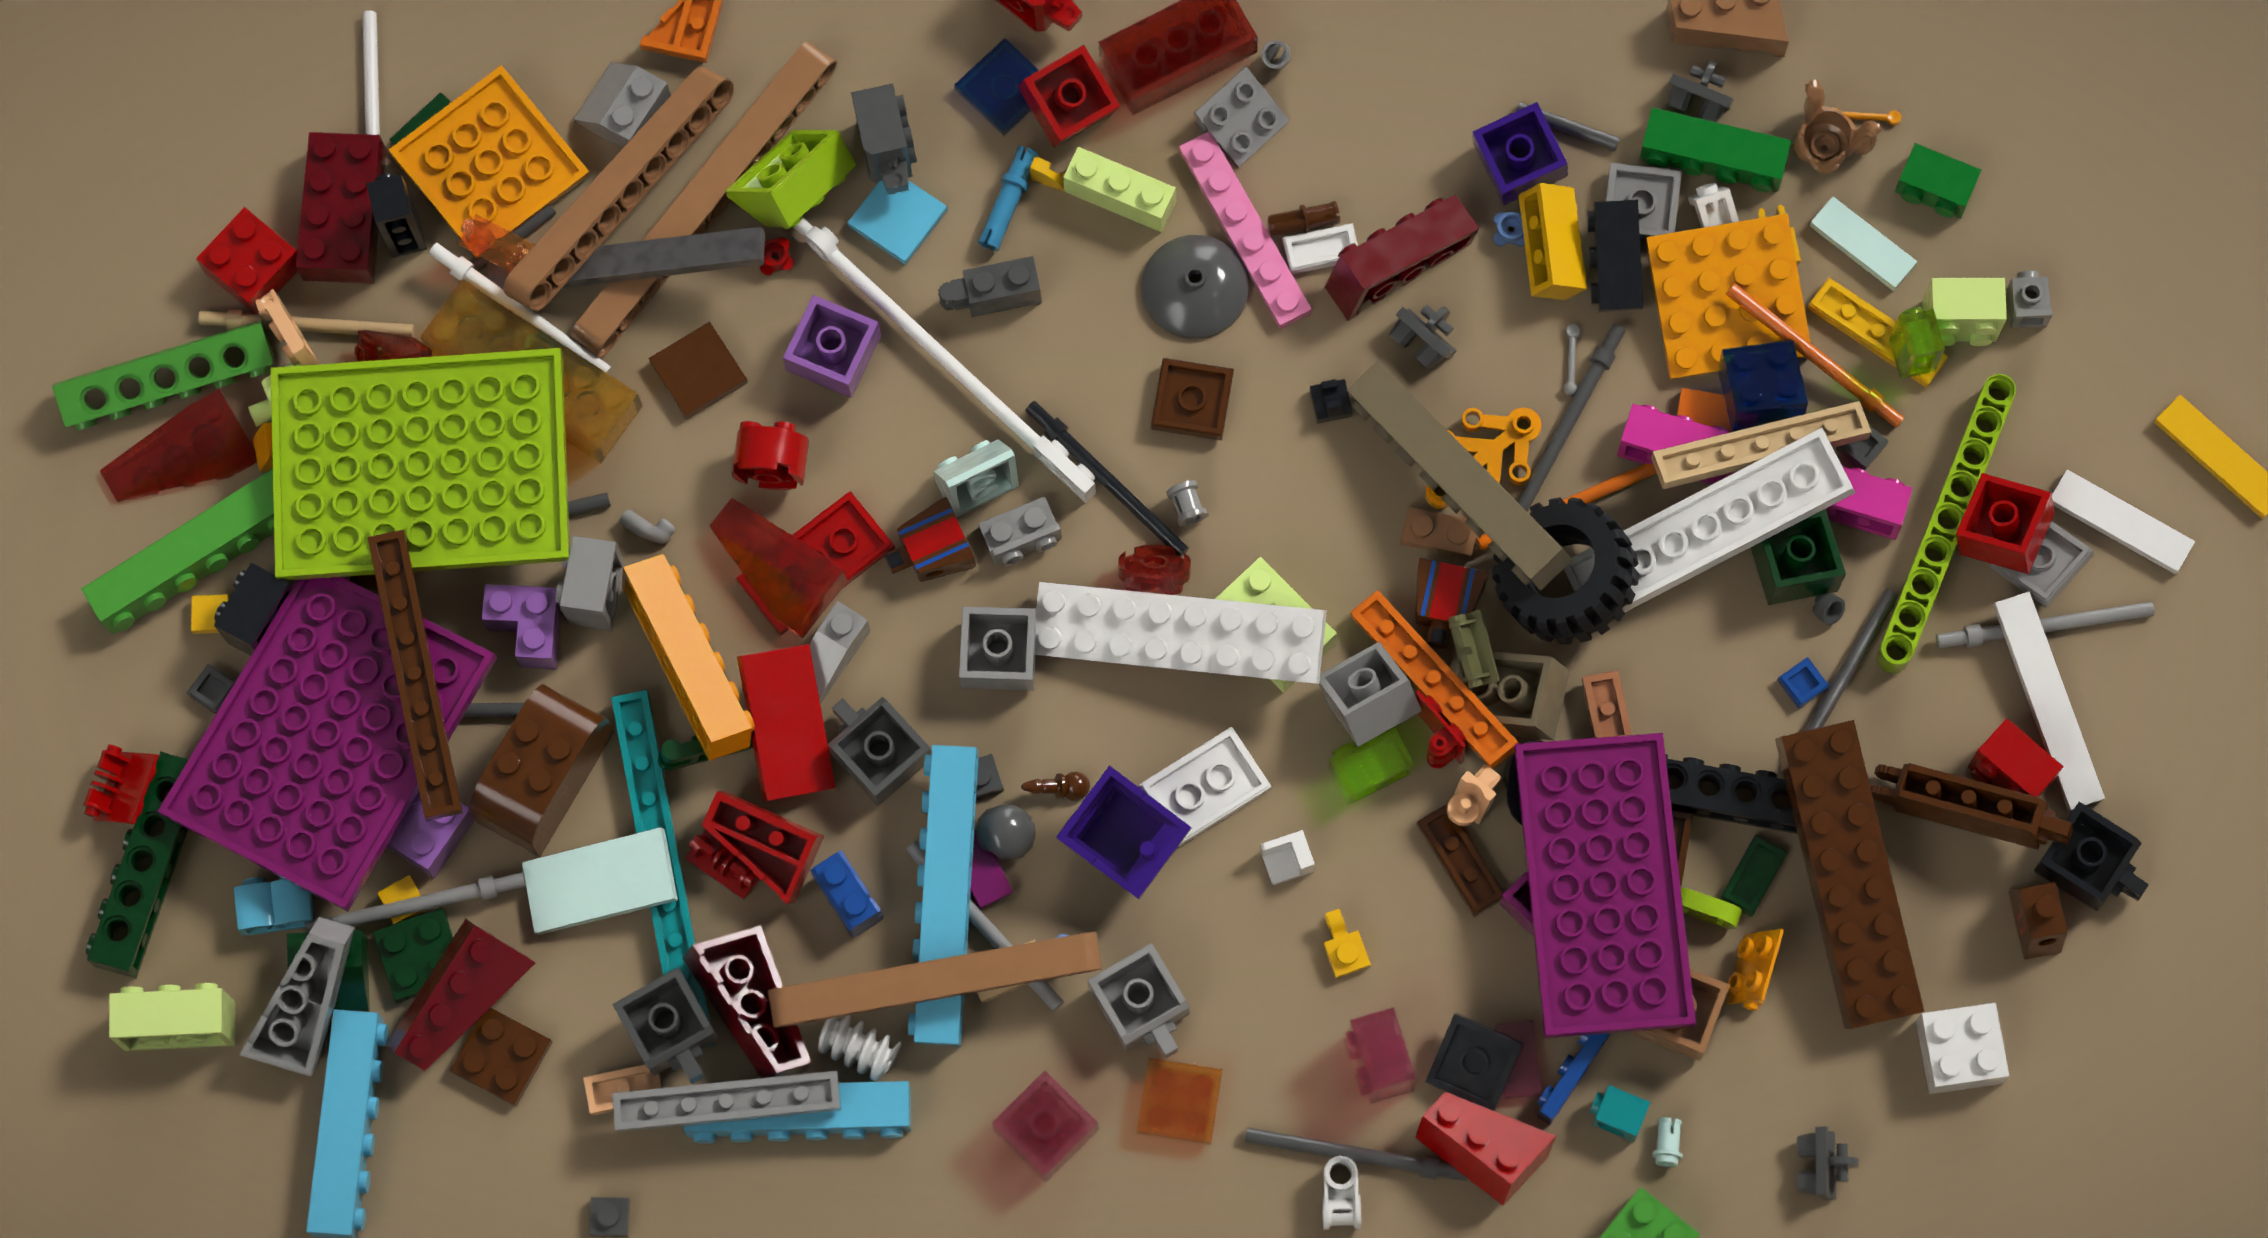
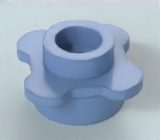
[1493,212,1525,247]

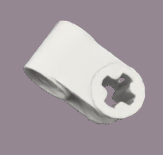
[1322,1156,1361,1230]

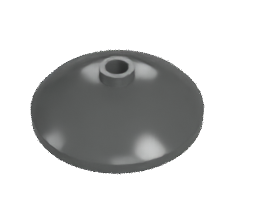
[1142,235,1249,339]

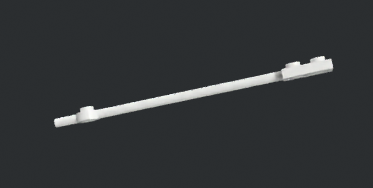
[793,216,1096,503]

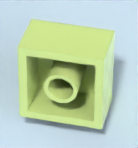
[1922,278,2007,346]

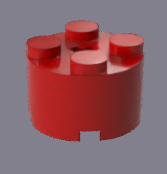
[732,421,809,490]

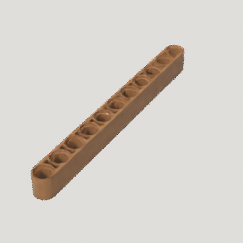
[570,41,837,358]

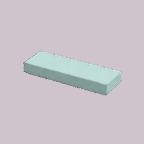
[1809,197,1918,291]

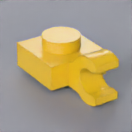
[1323,908,1371,979]

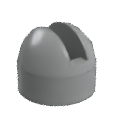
[1261,40,1291,69]

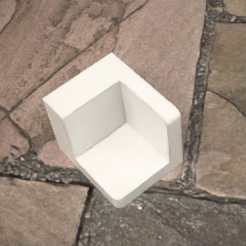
[1260,830,1315,885]

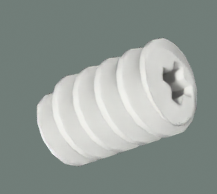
[818,1015,901,1082]

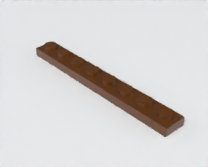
[367,529,463,821]

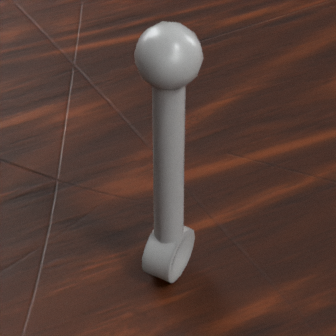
[1563,324,1580,396]

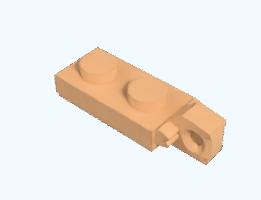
[255,289,319,366]

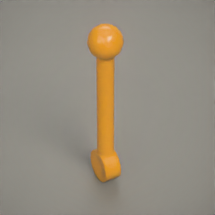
[1834,108,1901,126]

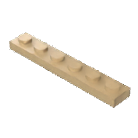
[1651,401,1872,490]

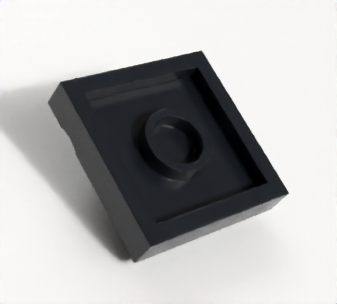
[1425,1013,1524,1111]

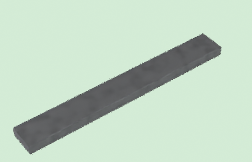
[488,227,765,290]

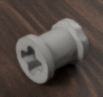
[1166,480,1209,527]

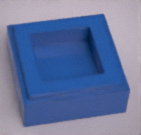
[1777,657,1829,709]

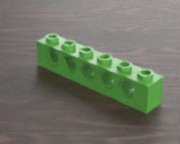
[52,320,276,431]

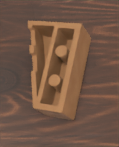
[1666,0,1789,57]

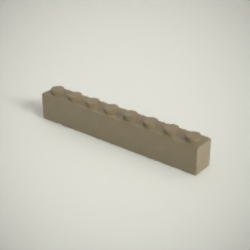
[1347,360,1572,590]

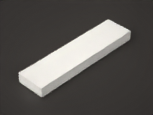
[2052,469,2195,575]

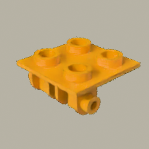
[1725,929,1784,1011]

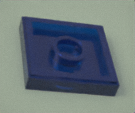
[954,38,1039,136]

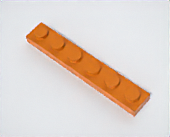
[1350,590,1519,769]

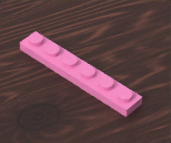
[1179,131,1312,330]

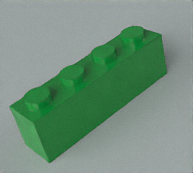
[1639,107,1791,192]

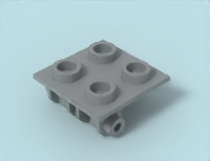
[1194,66,1290,167]

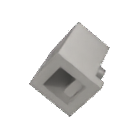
[2008,270,2052,328]

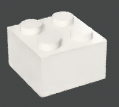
[1916,1003,2009,1094]

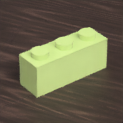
[1063,147,1176,233]

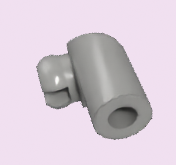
[620,509,675,544]

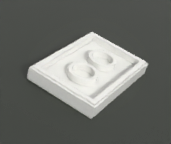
[1139,727,1272,847]

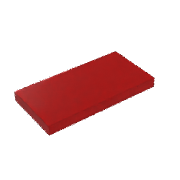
[736,491,895,636]
[737,644,835,802]

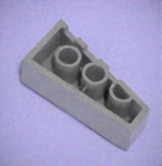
[239,917,355,1076]

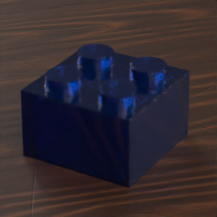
[1718,340,1808,432]

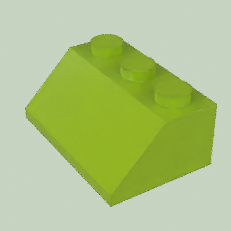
[724,130,856,229]

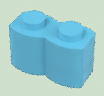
[234,877,315,936]

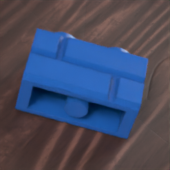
[810,850,884,938]

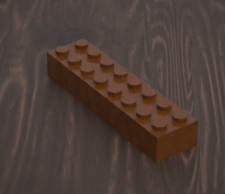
[1775,720,1925,1029]

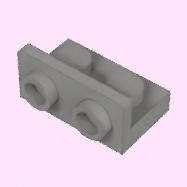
[978,496,1062,566]

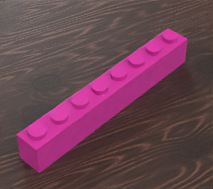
[1617,404,1913,540]

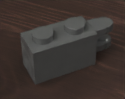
[938,256,1042,317]

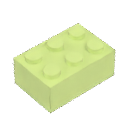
[1215,557,1337,693]
[109,983,236,1051]

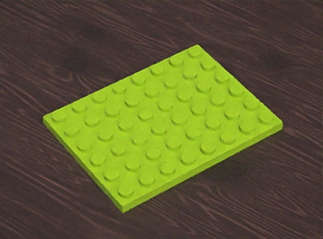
[270,348,570,581]

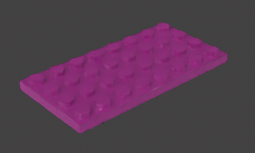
[1514,733,1696,1038]

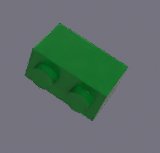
[1895,143,1981,219]

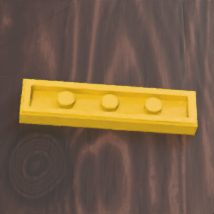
[1807,277,1948,388]
[2154,394,2268,520]

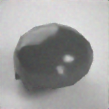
[976,804,1036,860]

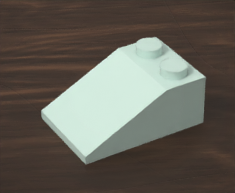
[933,439,1019,517]

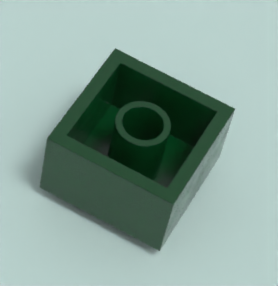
[1750,509,1846,605]

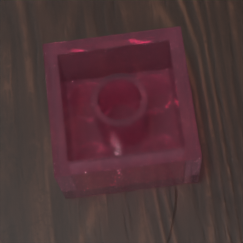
[1344,1007,1416,1104]
[992,1070,1099,1182]

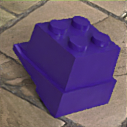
[1056,765,1192,899]

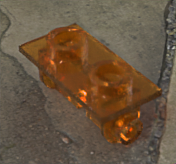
[458,214,535,272]

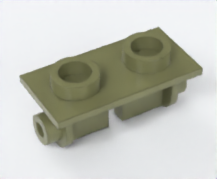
[1448,610,1500,689]

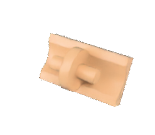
[1447,764,1502,826]

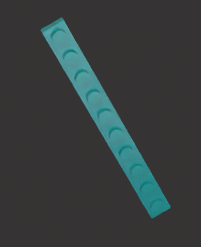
[611,690,715,1048]

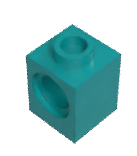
[1589,1085,1650,1142]

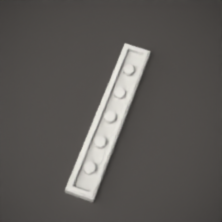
[1993,591,2105,812]

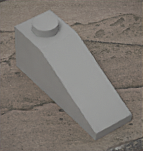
[809,601,871,704]

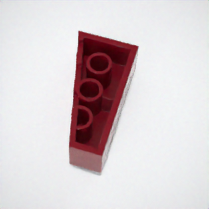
[1325,194,1480,321]
[386,918,536,1071]
[682,925,811,1078]

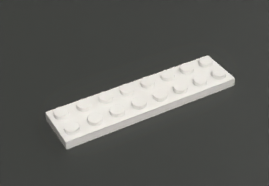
[1564,428,1856,612]
[1035,582,1327,684]

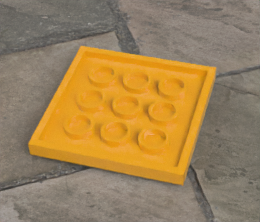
[389,65,590,259]
[1645,213,1811,380]

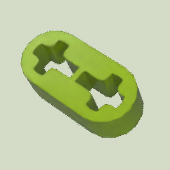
[1681,887,1742,929]

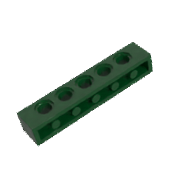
[86,751,189,979]

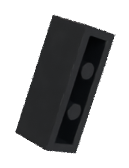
[366,174,427,258]
[1587,200,1643,312]

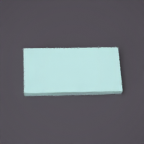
[522,827,678,935]

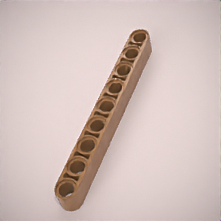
[504,67,734,311]
[768,932,1103,1028]

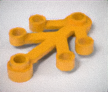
[1425,408,1541,509]

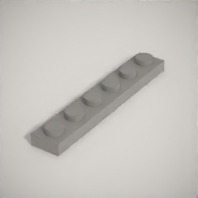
[612,1071,841,1133]

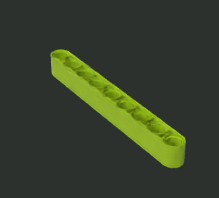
[1877,373,2016,674]

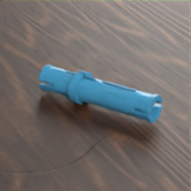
[978,146,1039,252]

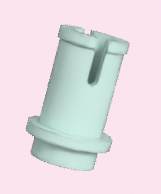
[1652,1117,1682,1167]

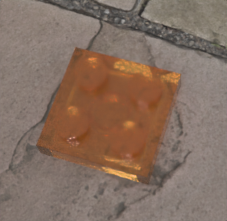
[1137,1058,1223,1145]

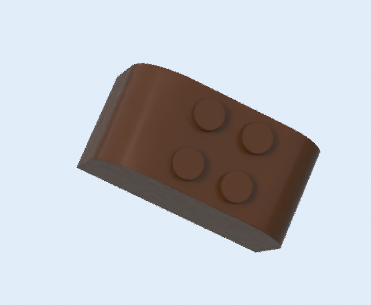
[469,684,614,857]

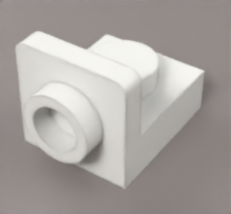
[1688,183,1739,228]

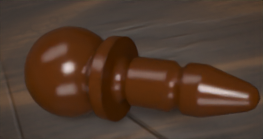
[1021,771,1090,801]

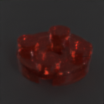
[1118,545,1191,595]

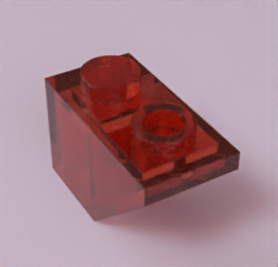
[354,330,432,362]

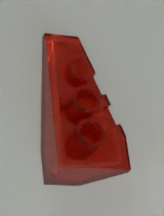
[99,389,257,502]
[710,498,847,639]

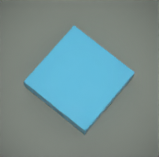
[848,180,948,265]

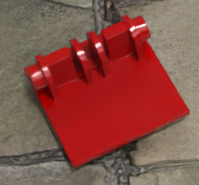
[1415,690,1466,769]
[83,744,159,824]
[684,829,759,900]

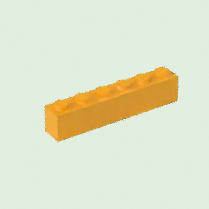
[622,554,755,761]

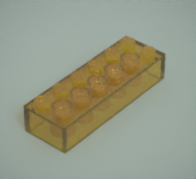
[420,280,643,463]

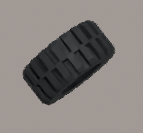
[1492,497,1639,644]

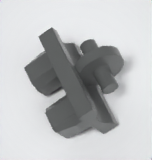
[1668,61,1734,122]
[1389,305,1457,369]
[1797,1127,1859,1200]

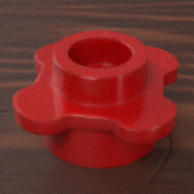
[760,237,795,276]

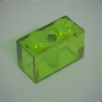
[1889,307,1945,379]
[1328,727,1415,805]

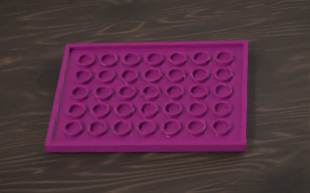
[158,577,497,912]

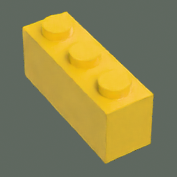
[1518,183,1587,300]

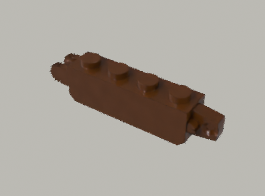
[1870,763,2073,850]

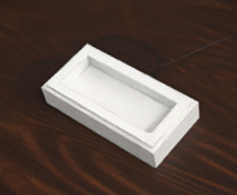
[1283,223,1358,274]

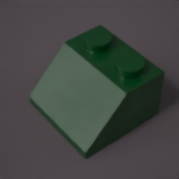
[287,929,370,1011]

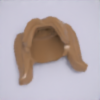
[1793,79,1881,174]

